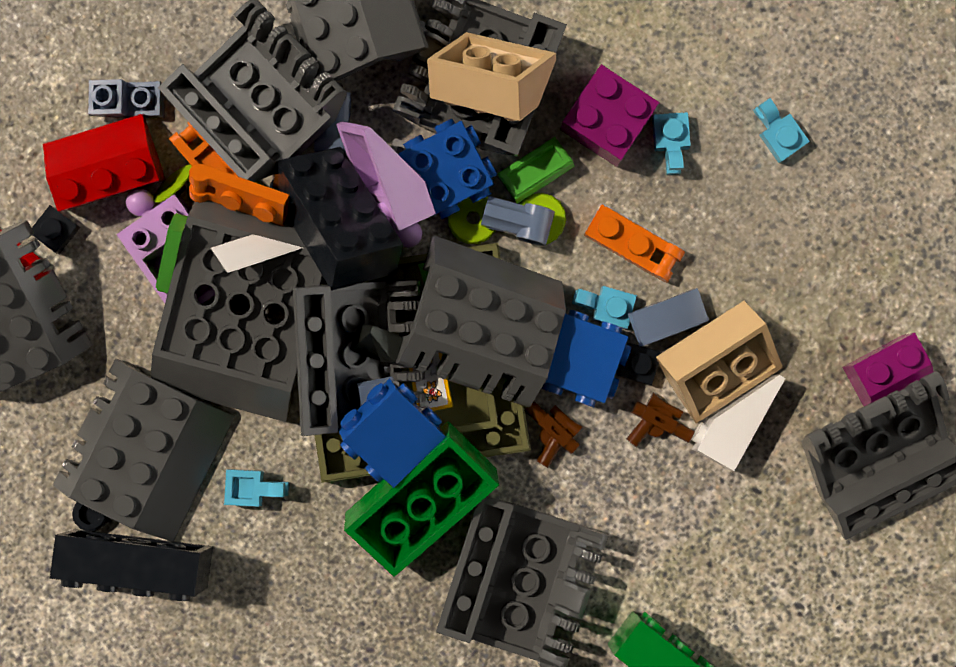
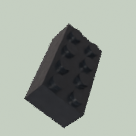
[273,147,403,291]
[49,529,213,601]

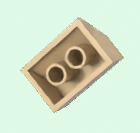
[427,32,556,121]
[656,301,783,424]

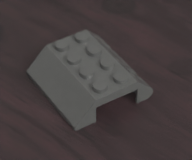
[158,0,347,182]
[286,0,428,87]
[392,0,567,156]
[0,220,92,392]
[396,235,566,407]
[293,280,427,436]
[53,358,235,542]
[801,371,956,540]
[436,496,609,667]

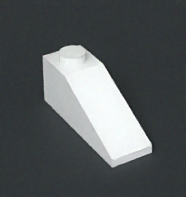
[691,375,785,471]

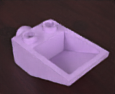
[336,122,436,248]
[116,188,215,304]

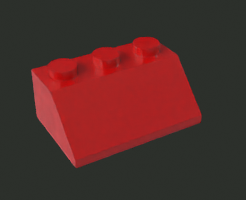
[43,114,166,212]

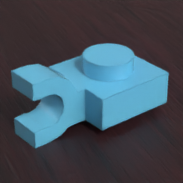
[753,98,810,163]
[652,112,691,175]
[572,286,637,329]
[224,469,289,507]

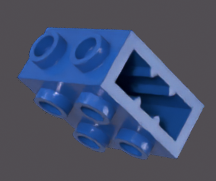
[398,119,497,219]
[541,310,631,408]
[338,378,446,488]

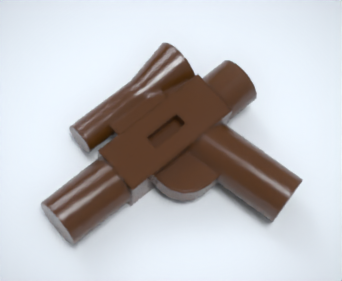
[626,392,695,448]
[524,401,583,468]

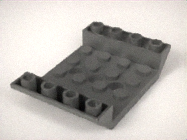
[151,200,323,422]

